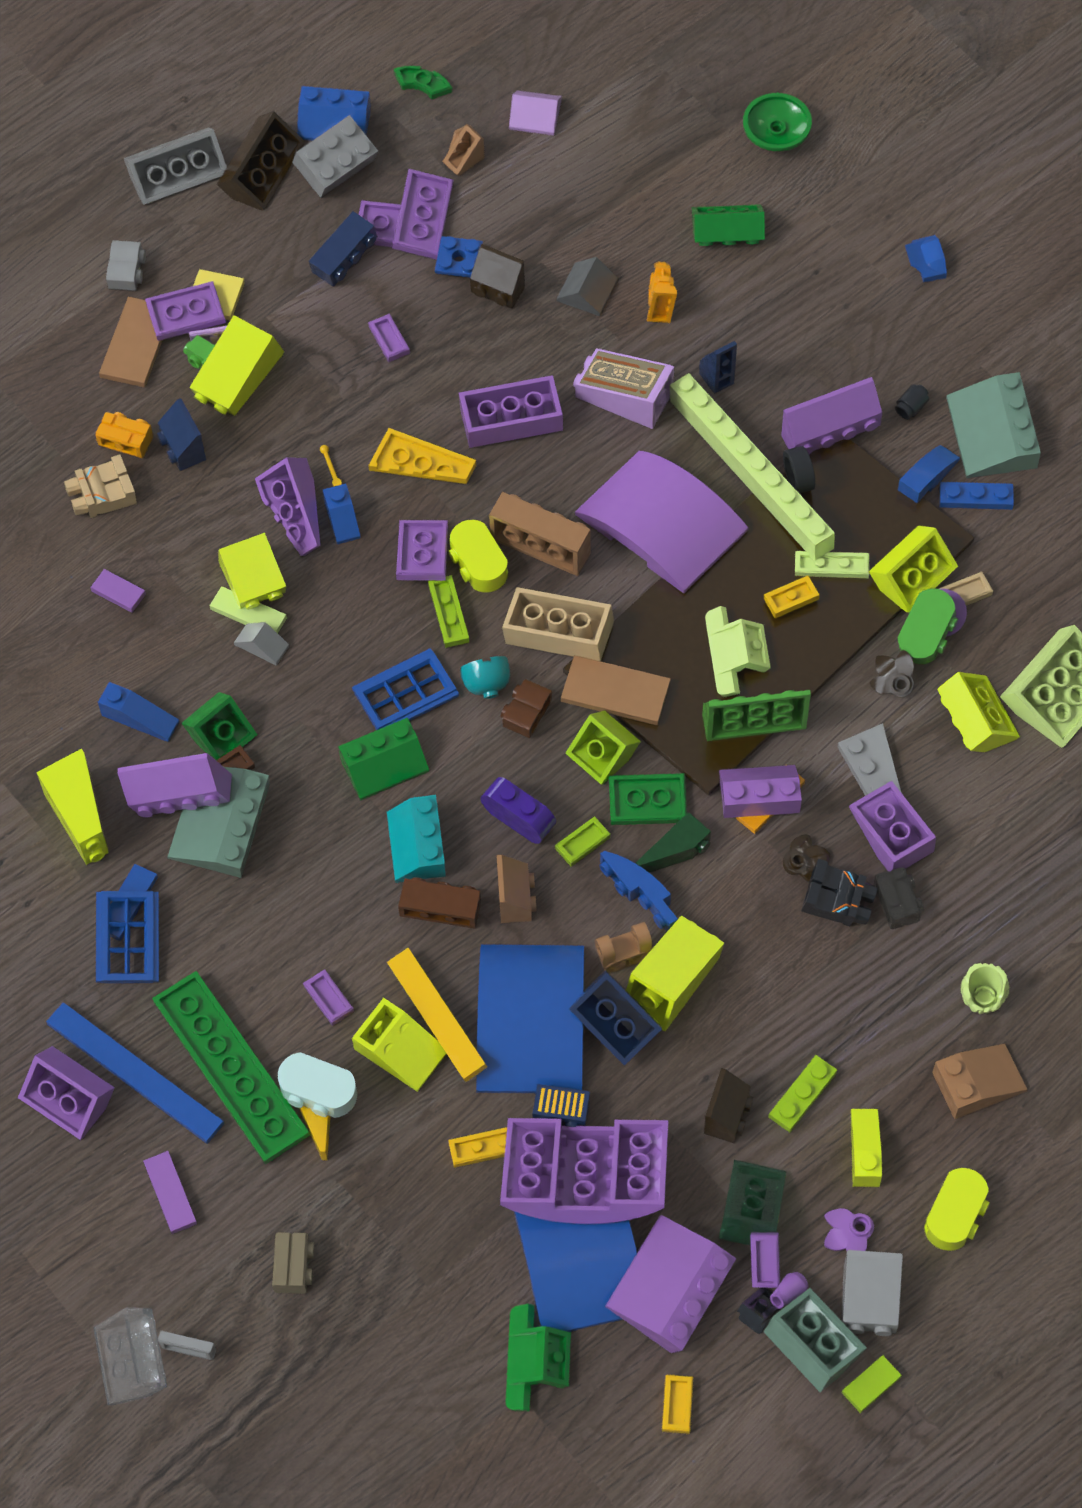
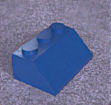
[297,86,371,141]

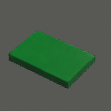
[609,773,687,825]

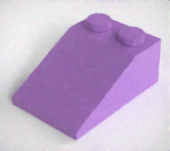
[849,781,936,876]

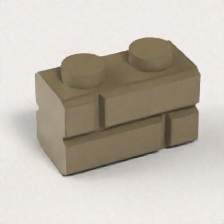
[272,1233,314,1294]

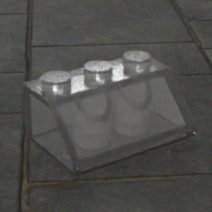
[93,1307,167,1406]

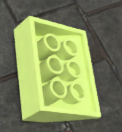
[1000,625,1082,748]

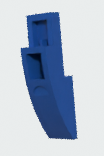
[599,851,678,931]

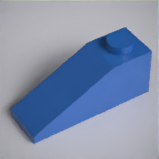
[98,682,180,742]

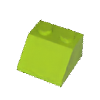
[565,710,641,785]

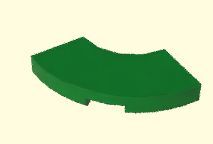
[394,66,452,100]

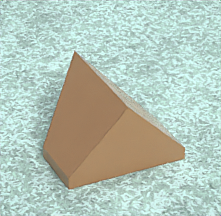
[442,124,484,176]

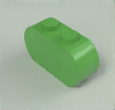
[898,588,958,664]

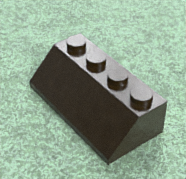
[217,111,305,210]

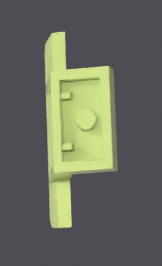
[705,606,771,697]

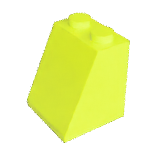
[219,533,286,610]

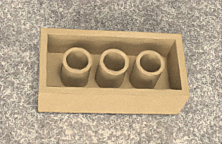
[502,587,614,661]

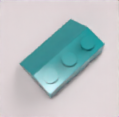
[387,795,446,883]

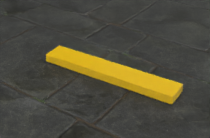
[387,948,488,1082]

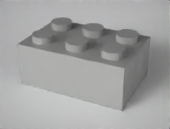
[293,115,378,198]

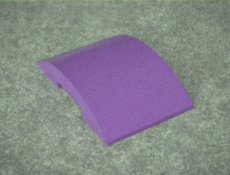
[575,451,748,593]
[500,1118,668,1224]

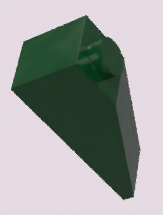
[636,812,711,873]

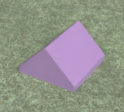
[509,91,562,135]

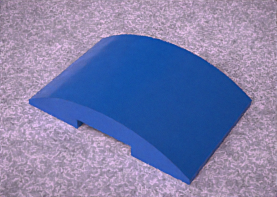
[476,944,584,1093]
[514,1211,637,1332]

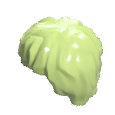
[961,963,1010,1014]

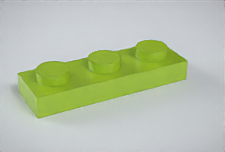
[428,575,469,648]
[768,1055,837,1133]

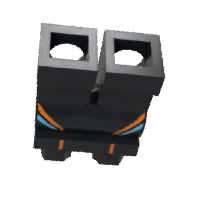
[801,859,878,927]

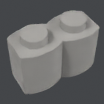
[106,241,146,291]

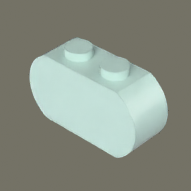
[278,1053,357,1118]

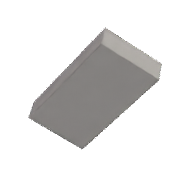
[158,1331,216,1360]

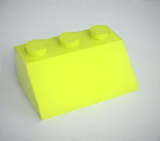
[869,526,958,612]
[937,672,1020,752]

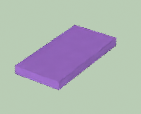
[392,169,453,260]

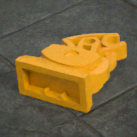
[647,262,677,323]

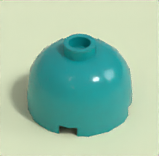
[460,656,511,699]

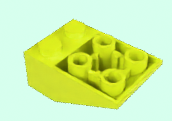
[352,998,447,1092]

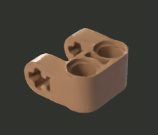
[595,922,652,973]

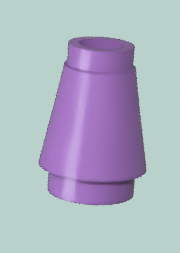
[770,1272,808,1308]

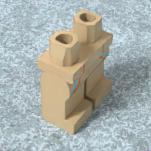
[64,454,137,518]

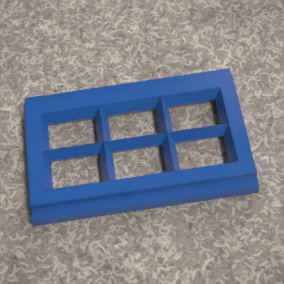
[352,648,459,730]
[96,891,159,983]

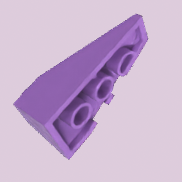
[255,457,320,556]

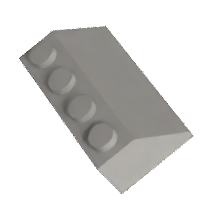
[124,127,227,205]

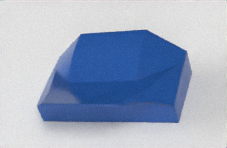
[905,235,947,282]

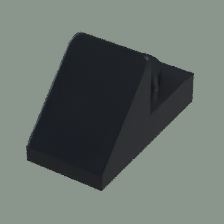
[737,1288,780,1334]

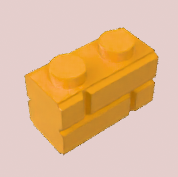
[96,412,153,458]

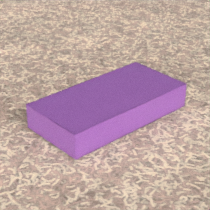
[368,314,410,362]
[91,569,146,613]
[303,969,354,1026]
[751,1232,780,1288]

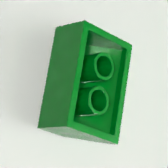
[692,204,765,246]
[338,717,429,801]

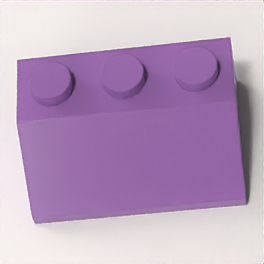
[719,765,802,818]
[18,1046,114,1140]

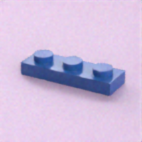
[939,482,1014,510]

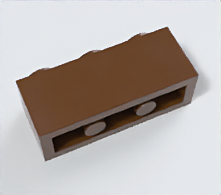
[398,877,481,929]

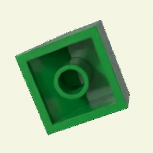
[182,692,258,760]

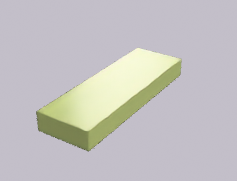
[795,551,869,579]
[210,586,287,634]

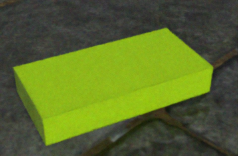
[555,816,611,867]
[842,1355,902,1413]

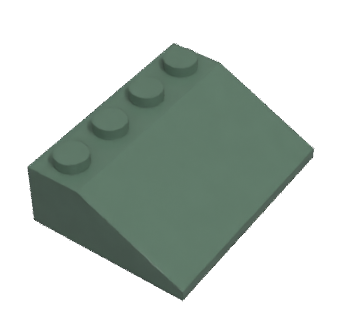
[946,372,1041,478]
[167,767,270,878]

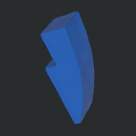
[898,445,960,503]

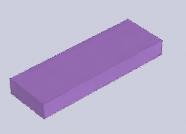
[143,1151,197,1234]

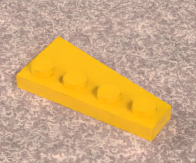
[369,428,476,484]

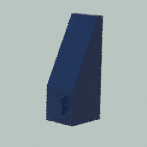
[699,341,737,394]

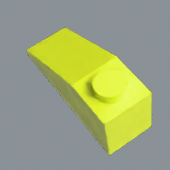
[851,1109,882,1187]

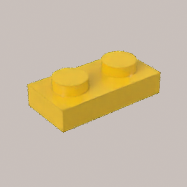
[764,576,819,618]

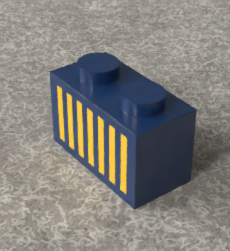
[532,1084,590,1127]

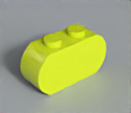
[448,520,508,592]
[924,1168,990,1251]

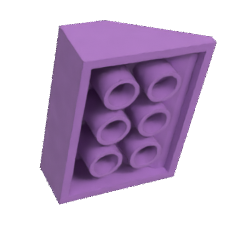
[605,1215,736,1353]

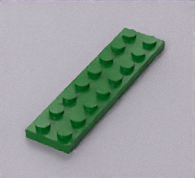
[152,971,310,1165]

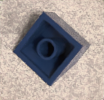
[157,398,206,471]

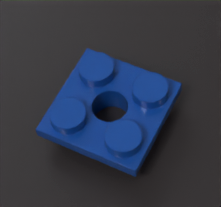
[435,236,483,277]

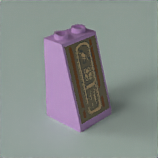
[573,348,674,429]

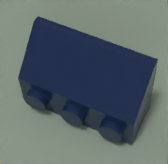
[569,970,662,1066]

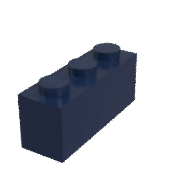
[308,211,378,287]

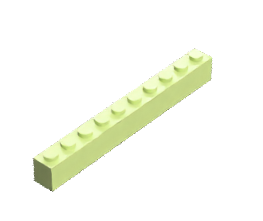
[670,373,835,561]

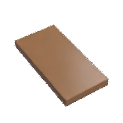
[99,297,163,387]
[561,655,671,725]

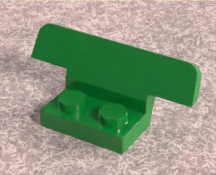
[506,1304,571,1411]

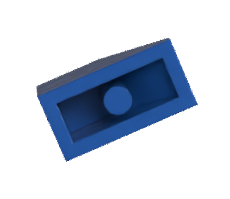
[323,484,361,544]

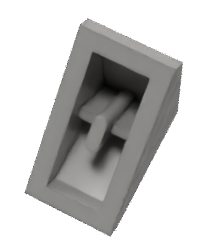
[234,622,289,666]

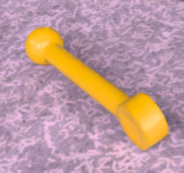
[320,445,342,487]

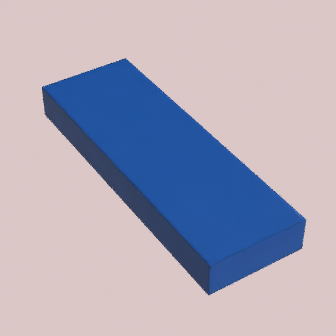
[110,864,158,941]

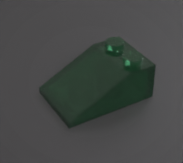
[719,1160,787,1246]

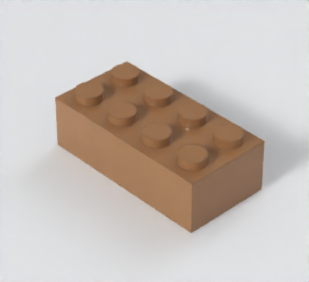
[489,492,591,576]

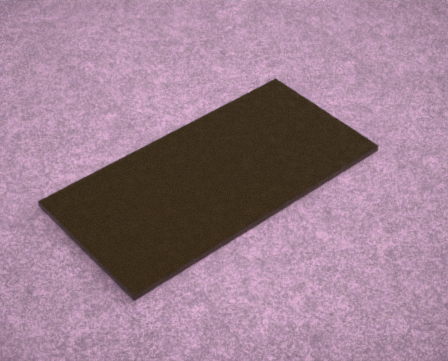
[563,439,974,796]

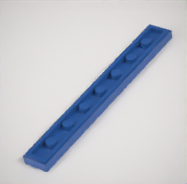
[46,1002,224,1144]

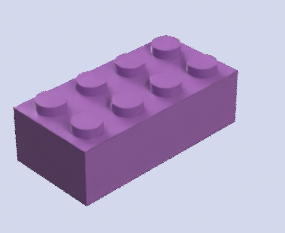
[459,375,563,448]

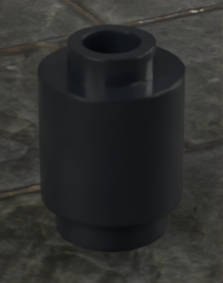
[895,384,929,420]

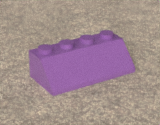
[781,377,882,454]
[117,753,232,817]

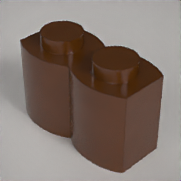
[501,679,552,738]

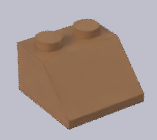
[497,855,536,923]

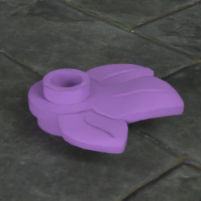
[824,1209,874,1252]

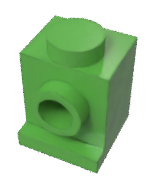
[183,335,215,369]

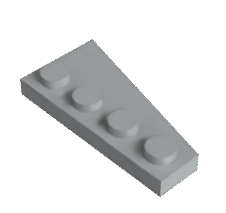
[837,723,901,796]

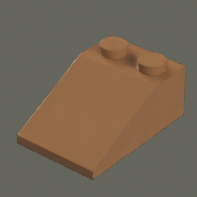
[933,1044,1027,1119]

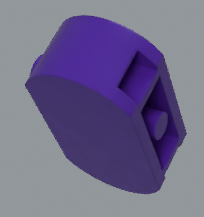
[480,777,556,844]

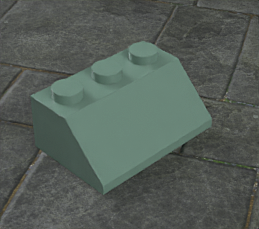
[764,1288,867,1392]

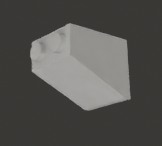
[842,1250,902,1336]

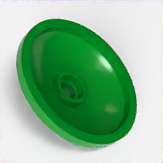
[743,93,812,151]

